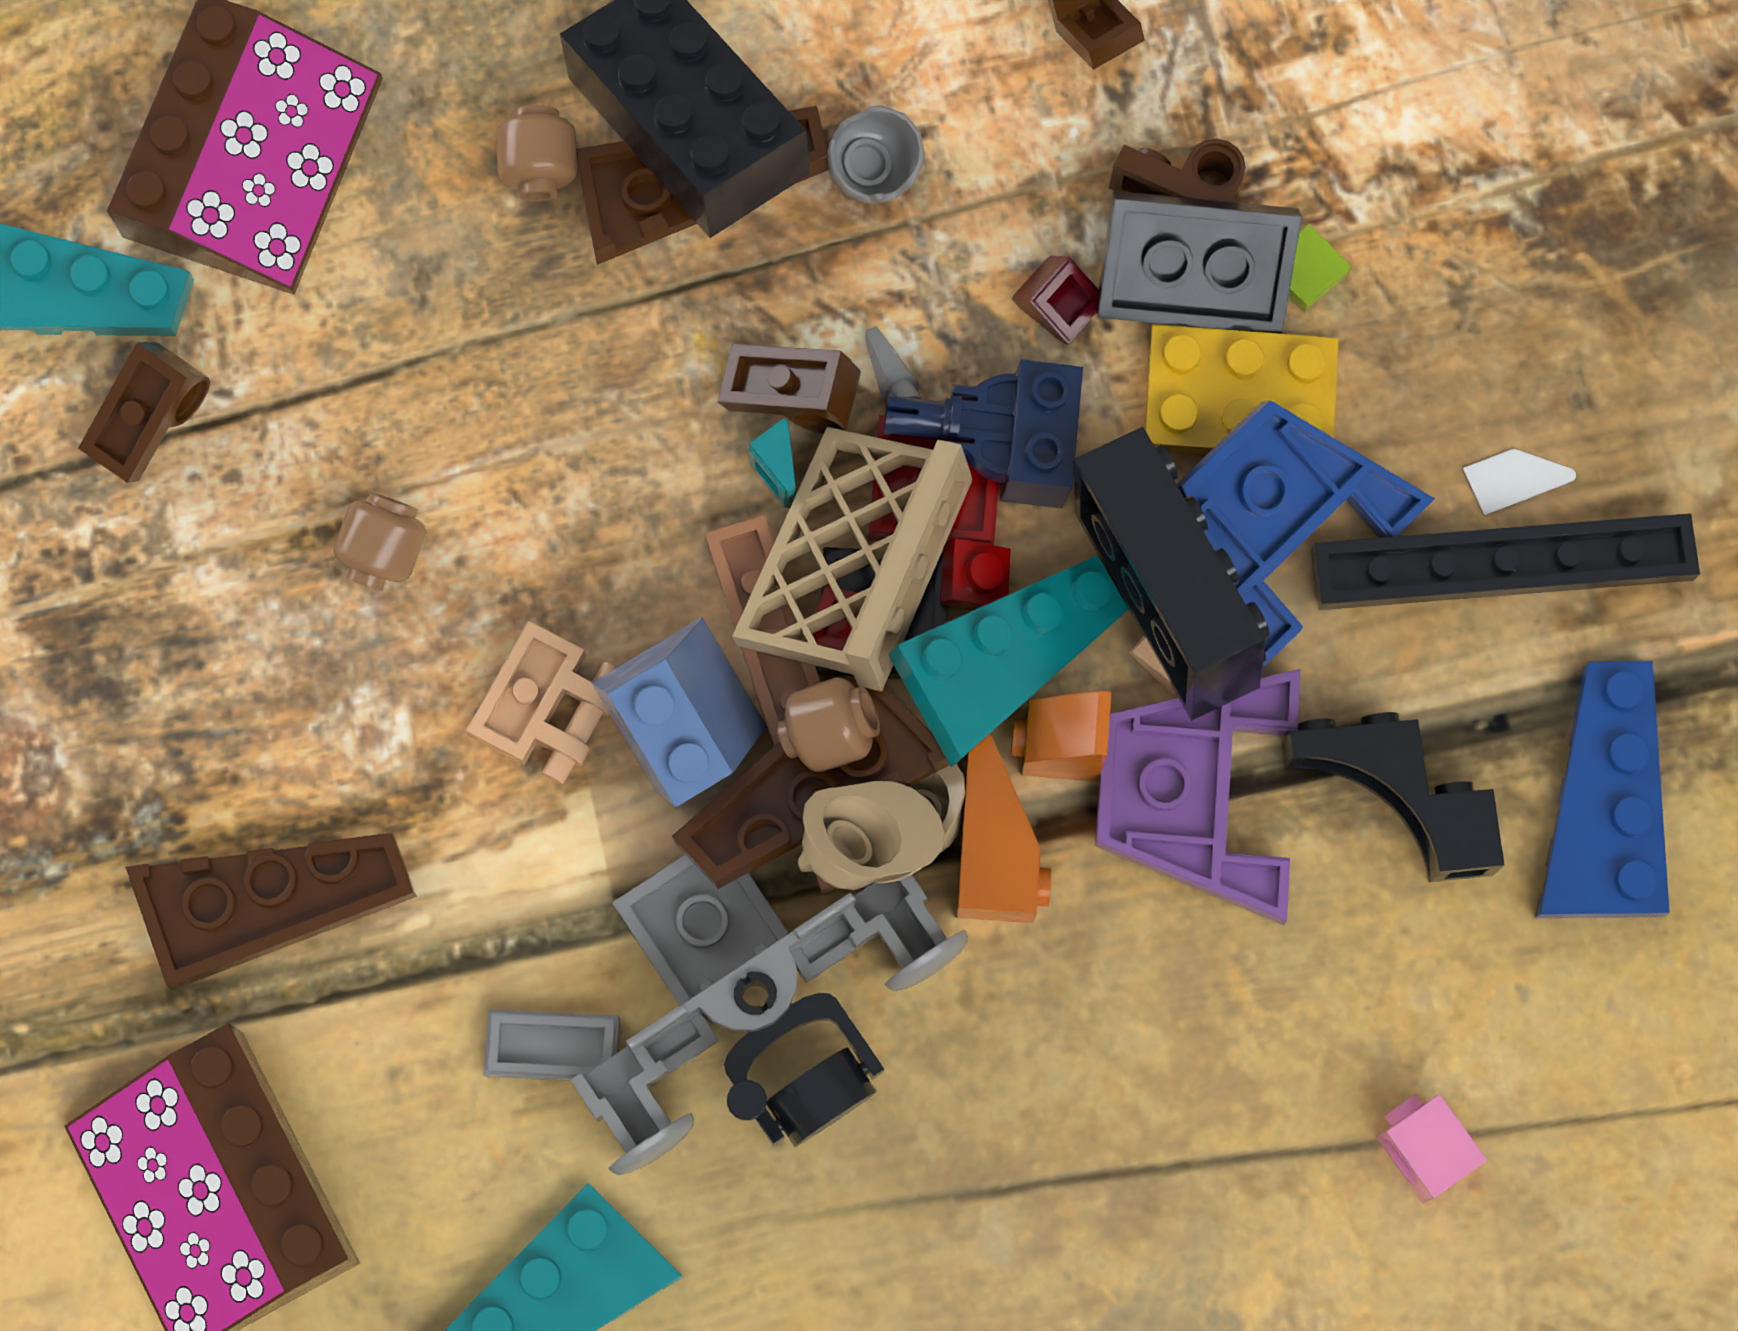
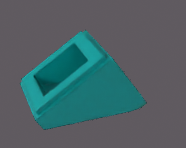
[749,418,796,509]

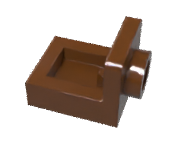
[1048,0,1145,70]

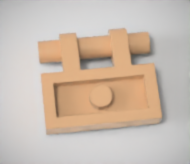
[466,621,616,785]

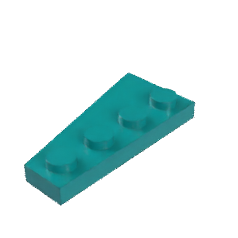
[0,224,194,336]
[888,555,1129,767]

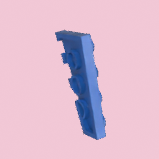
[1535,661,1670,918]

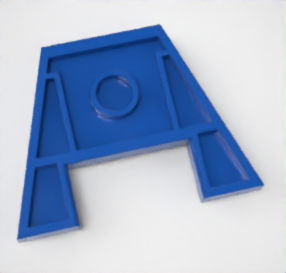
[1176,400,1435,668]

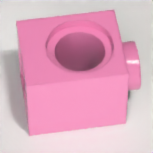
[1376,1094,1488,1203]

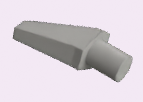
[865,326,922,402]

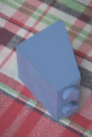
[592,617,767,808]

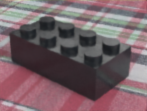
[560,0,811,238]
[1074,427,1270,721]

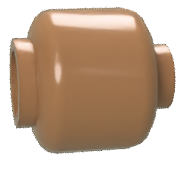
[496,105,577,202]
[334,492,426,591]
[777,677,880,772]

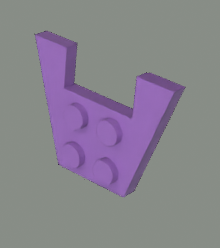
[1095,669,1301,925]

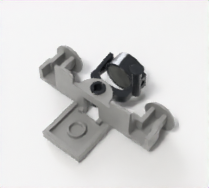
[570,855,968,1175]

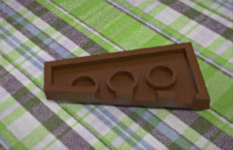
[672,676,950,889]
[125,833,417,990]

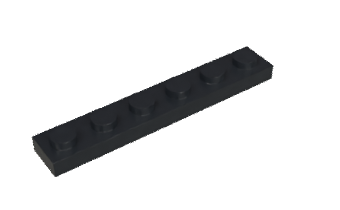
[1311,513,1700,610]

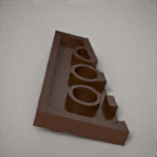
[576,106,829,265]

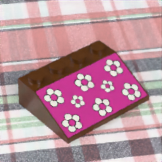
[107,0,383,295]
[64,1023,360,1331]

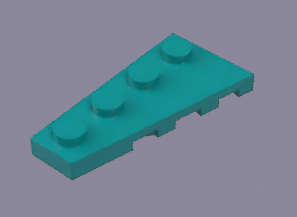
[444,1183,683,1331]

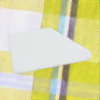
[1463,449,1576,515]

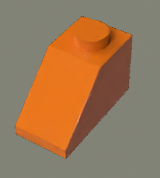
[1011,690,1111,782]

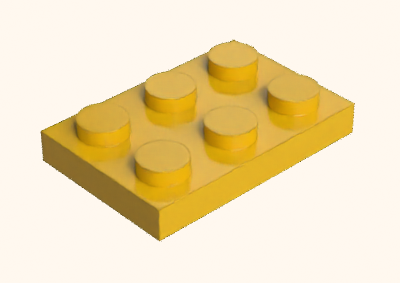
[1144,324,1339,455]

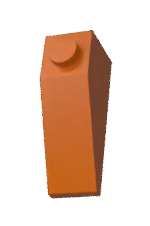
[956,733,1051,923]

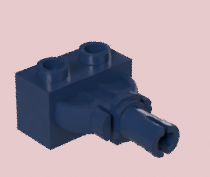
[883,359,1083,508]

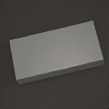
[484,1010,620,1081]

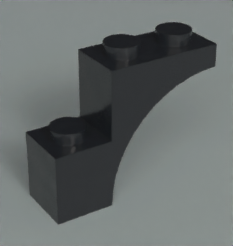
[1282,712,1505,882]

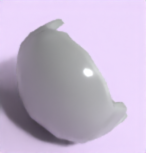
[827,106,925,205]

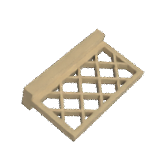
[732,427,973,692]

